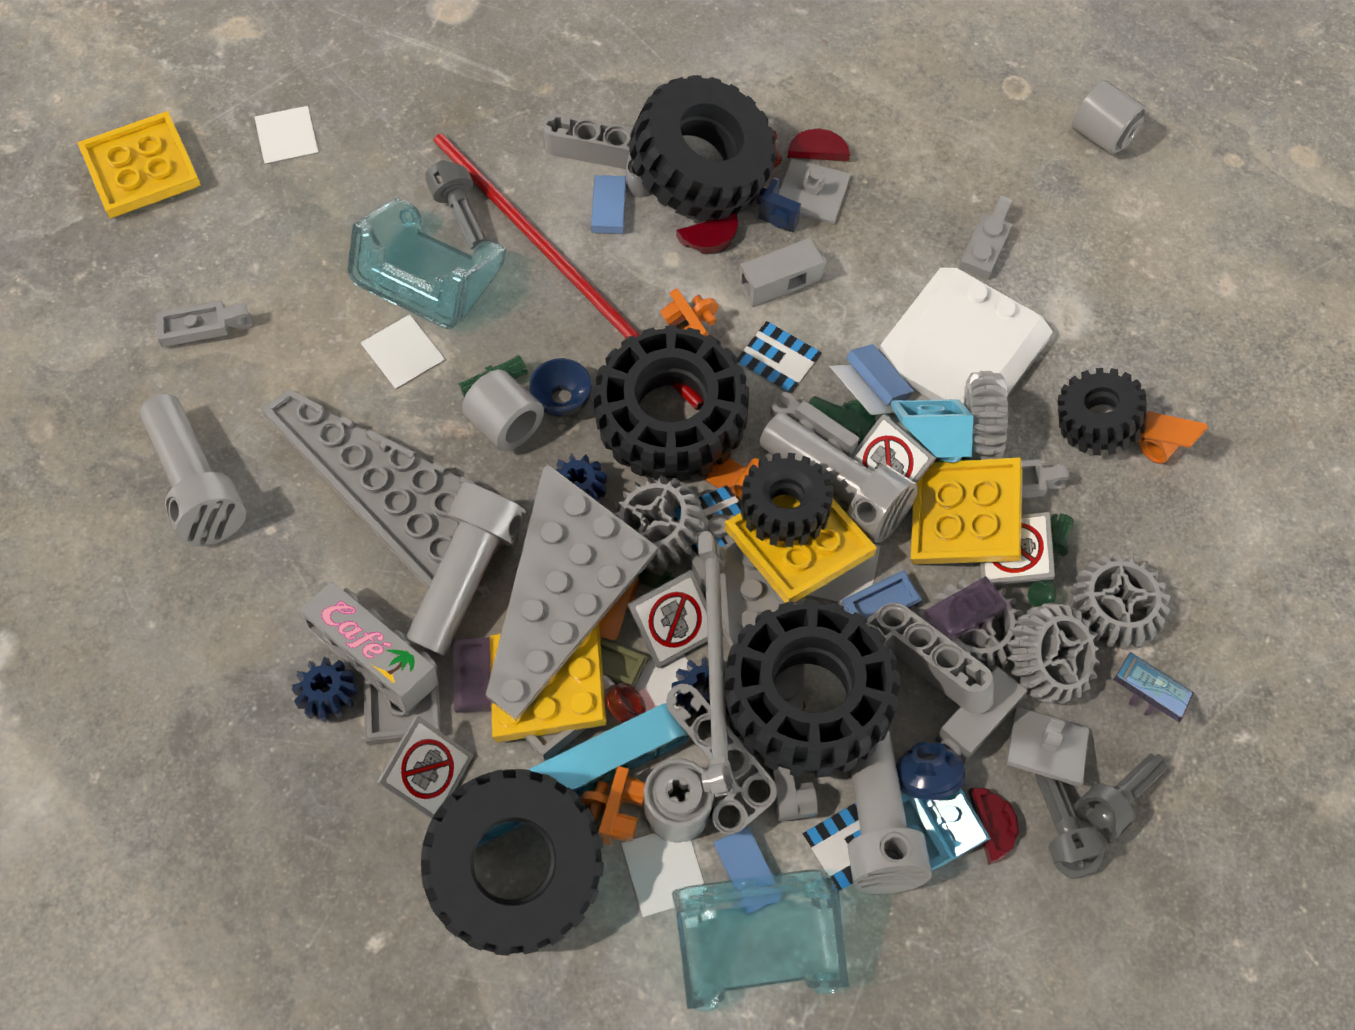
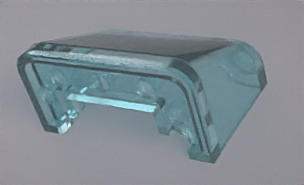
[348,197,507,329]
[671,869,849,1012]

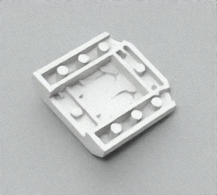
[879,268,1053,404]

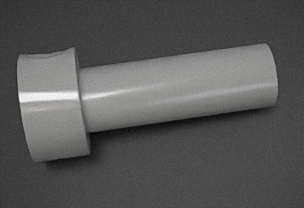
[140,394,247,547]
[760,412,918,543]
[406,482,528,656]
[848,729,932,894]

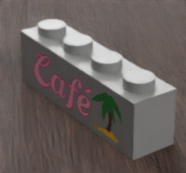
[299,581,439,714]

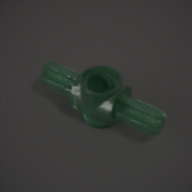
[808,396,877,446]

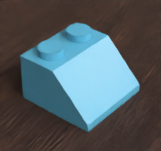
[891,399,973,462]

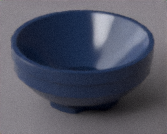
[529,358,592,417]
[896,741,965,800]

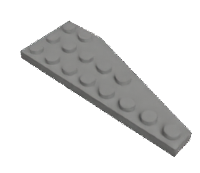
[261,389,506,589]

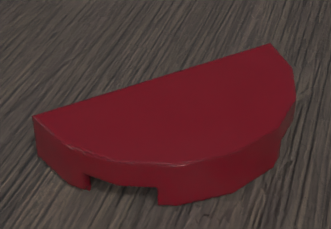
[787,128,850,162]
[676,213,738,254]
[968,788,1019,865]

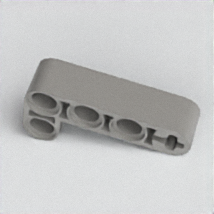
[542,114,652,197]
[866,602,994,714]
[666,684,777,835]

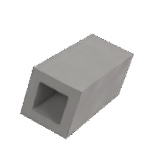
[738,238,826,307]
[935,667,1027,764]

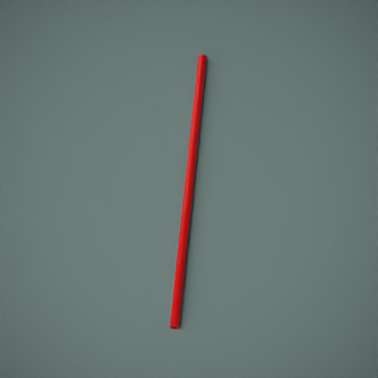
[434,133,704,410]

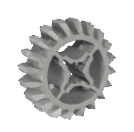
[963,371,1008,460]
[614,475,705,570]
[1070,553,1171,650]
[926,578,1023,672]
[1007,603,1101,704]

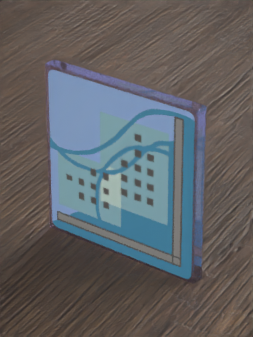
[1113,652,1194,723]

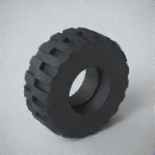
[629,75,777,220]
[593,326,749,481]
[724,600,900,778]
[421,769,604,956]

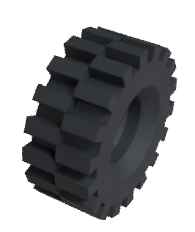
[1057,368,1147,456]
[740,453,834,547]

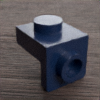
[757,177,801,232]

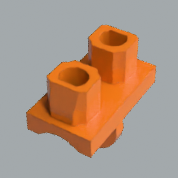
[659,288,719,337]
[580,766,645,845]

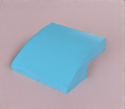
[901,788,991,871]

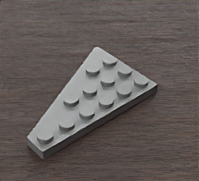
[486,464,658,721]
[683,514,805,711]

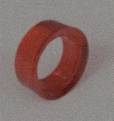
[606,682,646,723]

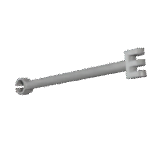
[698,531,734,797]

